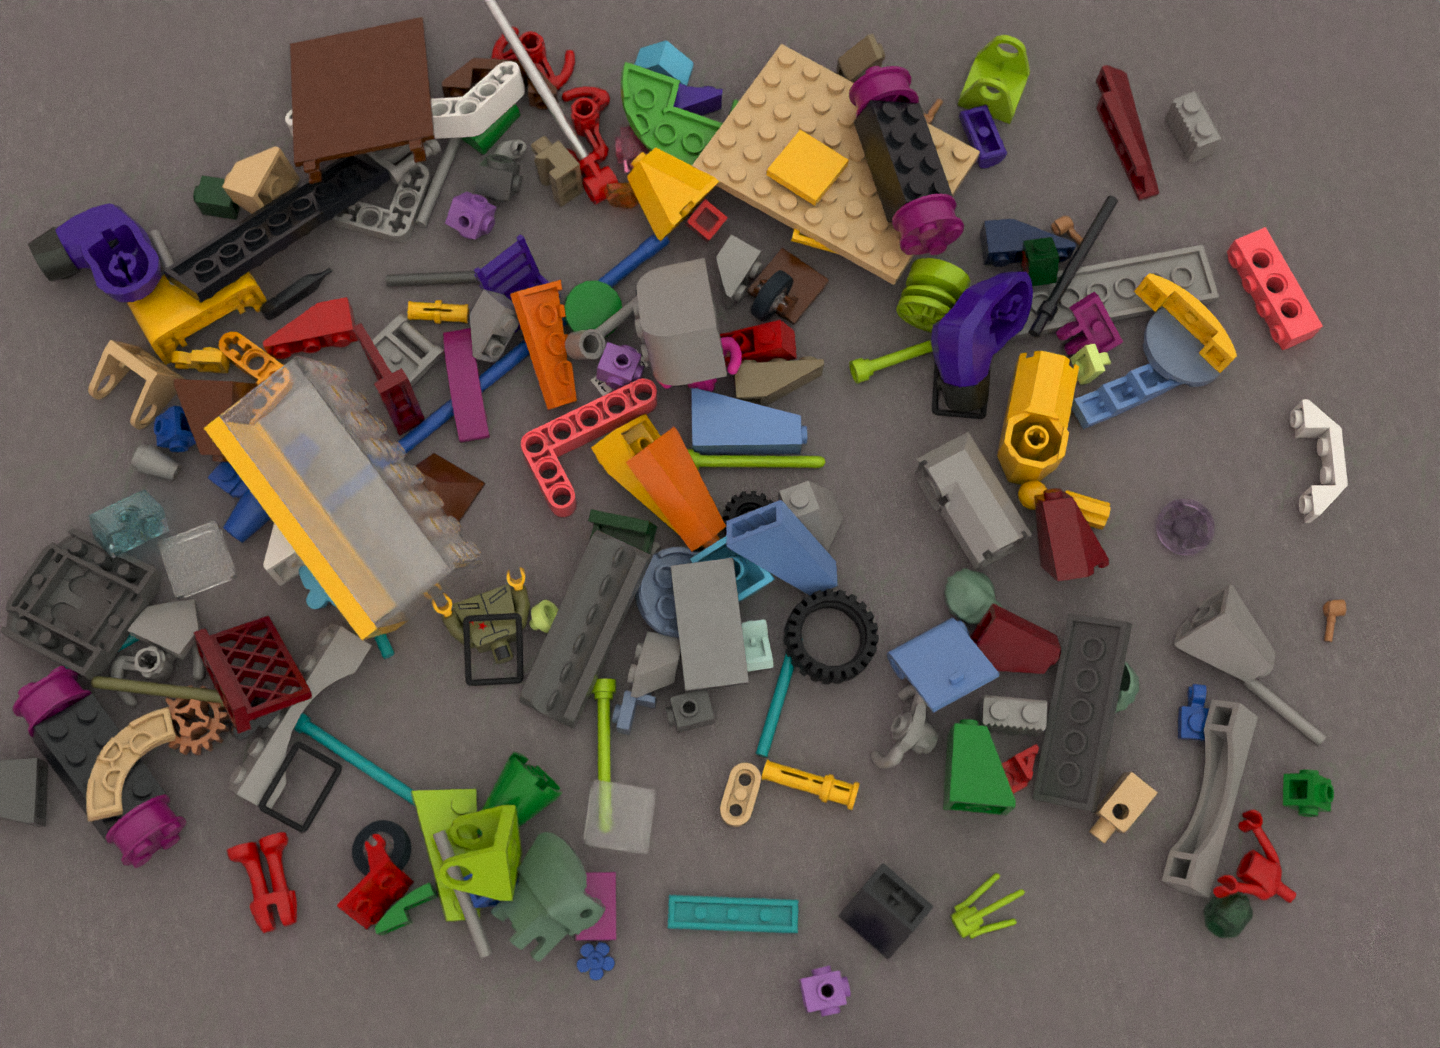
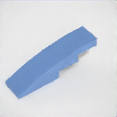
[1071,363,1183,430]

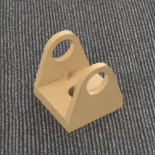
[88,340,185,430]

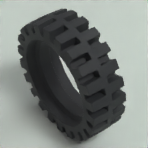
[783,589,879,685]

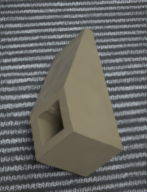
[733,356,824,406]

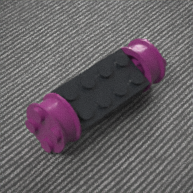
[849,66,964,255]
[12,666,186,868]

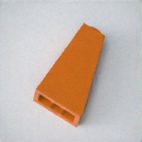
[626,427,726,552]

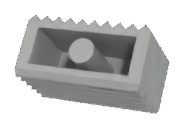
[1164,91,1222,163]
[977,695,1047,737]

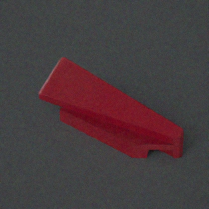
[1096,65,1159,201]

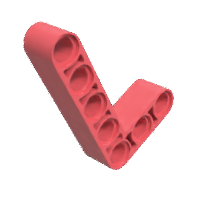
[521,378,657,517]

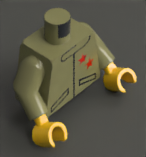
[431,567,531,664]

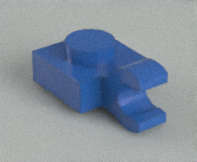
[1178,684,1209,741]

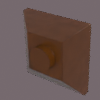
[396,453,485,534]

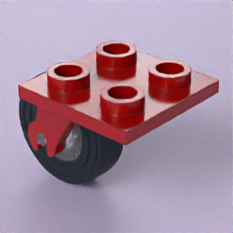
[337,820,414,929]

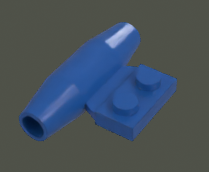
[208,434,322,543]

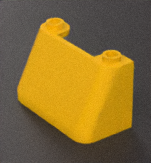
[127,272,267,365]

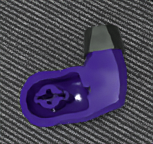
[28,203,162,302]
[931,272,1033,412]

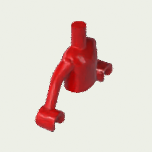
[1213,810,1296,903]

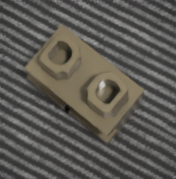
[531,136,584,207]

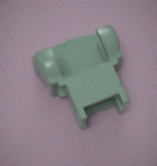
[491,832,606,962]

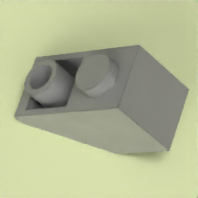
[715,235,763,309]
[470,289,519,363]
[627,631,681,698]

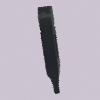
[260,267,332,320]

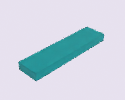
[668,895,799,934]

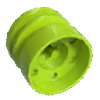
[896,258,971,332]

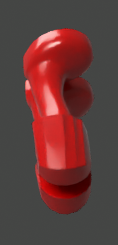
[226,832,297,934]

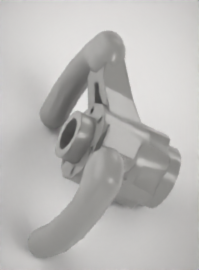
[111,642,205,707]
[870,684,938,769]

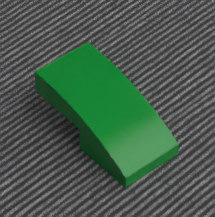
[375,883,438,936]

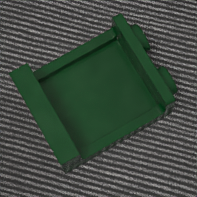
[588,509,657,554]

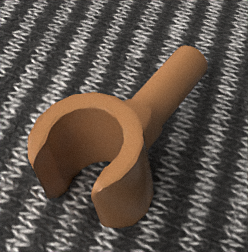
[923,98,943,125]
[1051,216,1083,245]
[1323,599,1346,642]

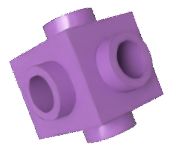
[445,191,497,240]
[596,342,644,390]
[799,966,851,1017]

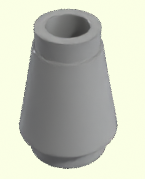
[131,444,181,481]

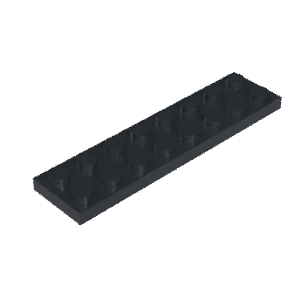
[163,154,391,303]

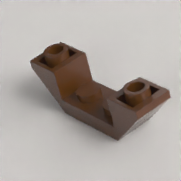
[442,58,559,110]

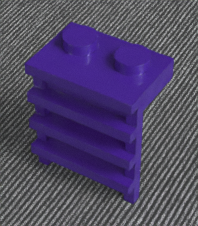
[474,234,561,333]

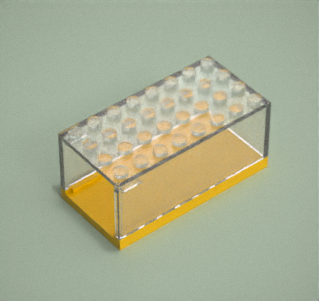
[204,356,483,640]

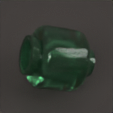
[1203,892,1253,938]

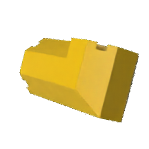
[997,351,1079,485]

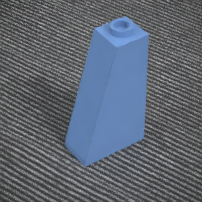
[691,388,807,455]
[726,500,838,595]

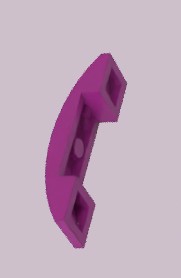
[443,328,490,443]

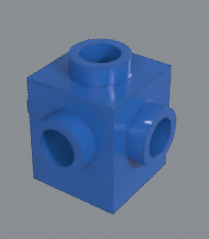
[154,406,196,453]

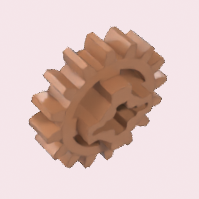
[165,685,230,756]

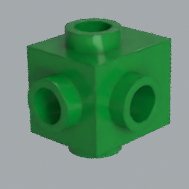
[1283,769,1334,817]

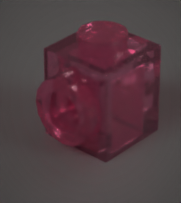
[614,125,650,172]

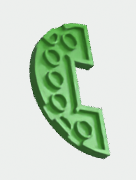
[620,62,739,165]

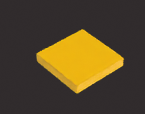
[766,129,849,206]

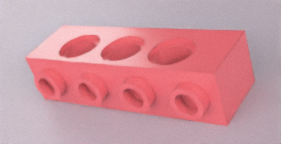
[1227,227,1323,351]

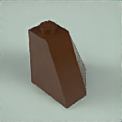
[174,379,258,462]

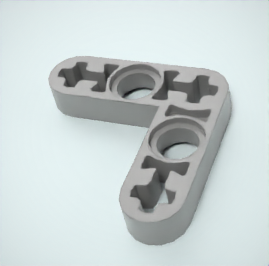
[332,163,431,243]

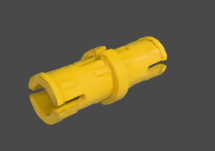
[407,300,469,324]

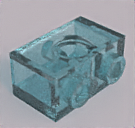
[88,489,169,558]

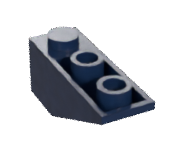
[980,219,1076,267]

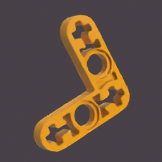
[218,331,294,425]

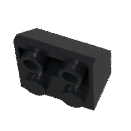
[838,863,934,960]

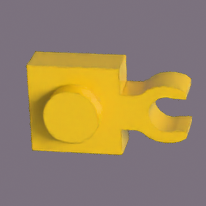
[171,347,230,373]

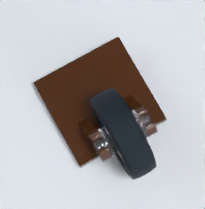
[747,247,829,325]

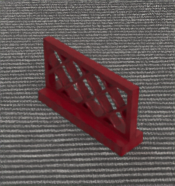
[353,323,425,436]
[193,615,312,734]

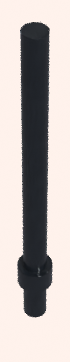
[1028,196,1118,338]

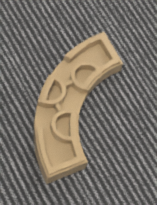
[86,707,176,822]

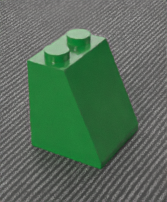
[943,719,1016,816]

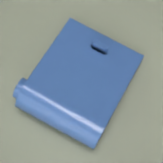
[887,618,999,713]

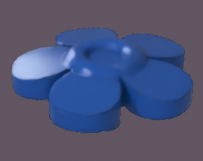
[577,942,615,980]

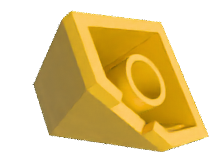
[627,147,719,241]

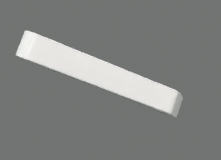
[285,61,525,139]

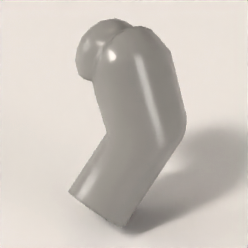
[494,139,527,160]

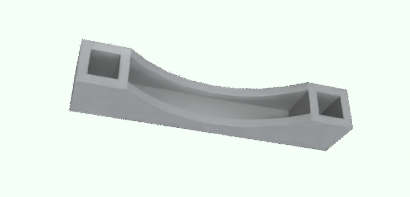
[228,624,372,809]
[1161,700,1258,898]

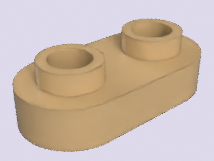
[720,763,761,827]

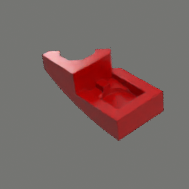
[1001,744,1039,794]

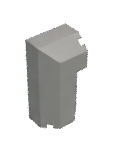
[913,432,1032,570]

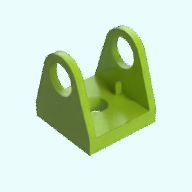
[957,35,1030,124]
[439,805,522,901]

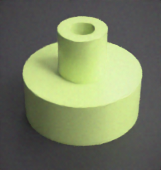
[529,600,559,633]

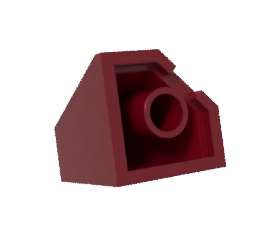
[1034,488,1109,581]

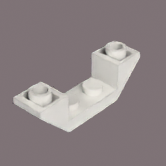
[1290,399,1348,523]

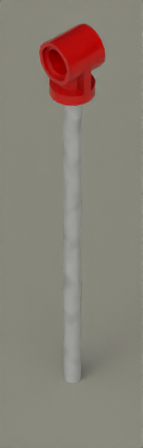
[483,0,621,205]

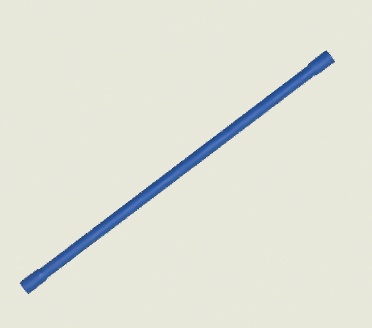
[322,233,670,515]

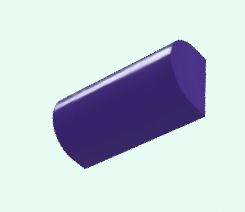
[959,105,1007,168]

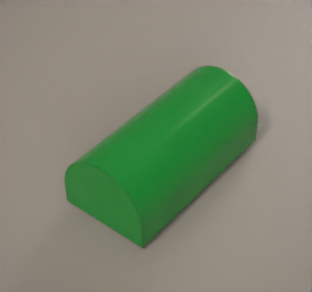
[462,104,520,155]

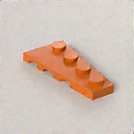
[510,280,577,410]

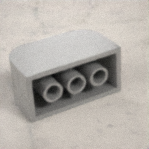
[633,258,727,386]

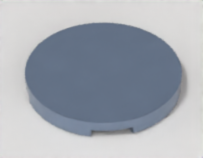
[1142,307,1225,387]
[635,547,699,638]

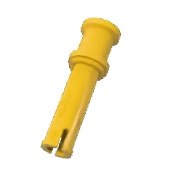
[761,760,860,810]

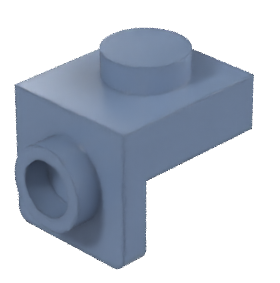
[612,690,657,735]

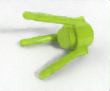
[950,873,1025,939]

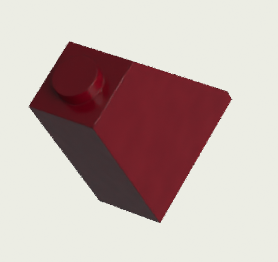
[970,603,1061,674]

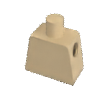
[1089,772,1158,844]

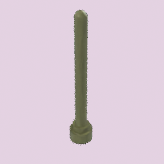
[91,676,225,707]

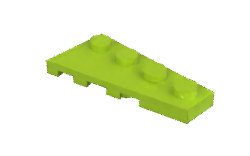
[410,789,480,922]

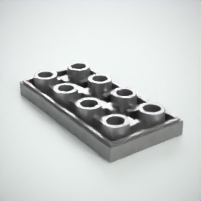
[671,558,749,692]

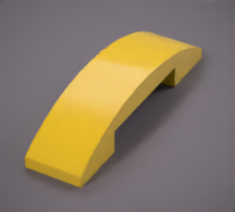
[1134,273,1237,373]

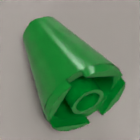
[477,751,562,836]

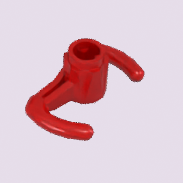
[491,27,575,90]
[562,86,610,162]

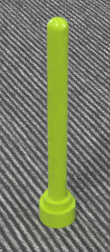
[849,340,933,384]
[687,449,825,470]
[591,678,616,833]

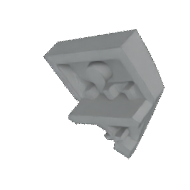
[127,600,201,660]

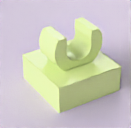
[1070,344,1111,385]

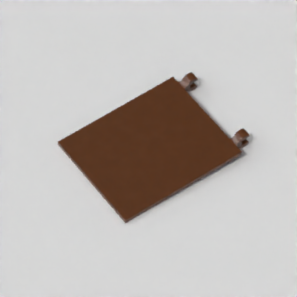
[290,17,435,184]

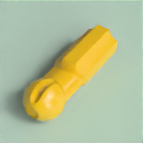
[1018,480,1111,530]

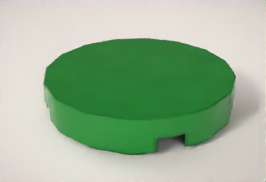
[564,280,622,338]

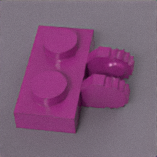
[1056,292,1123,355]

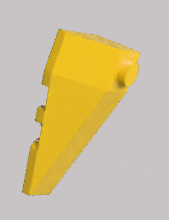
[591,413,679,535]

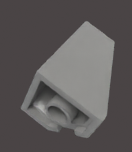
[777,481,843,552]
[1174,584,1275,683]

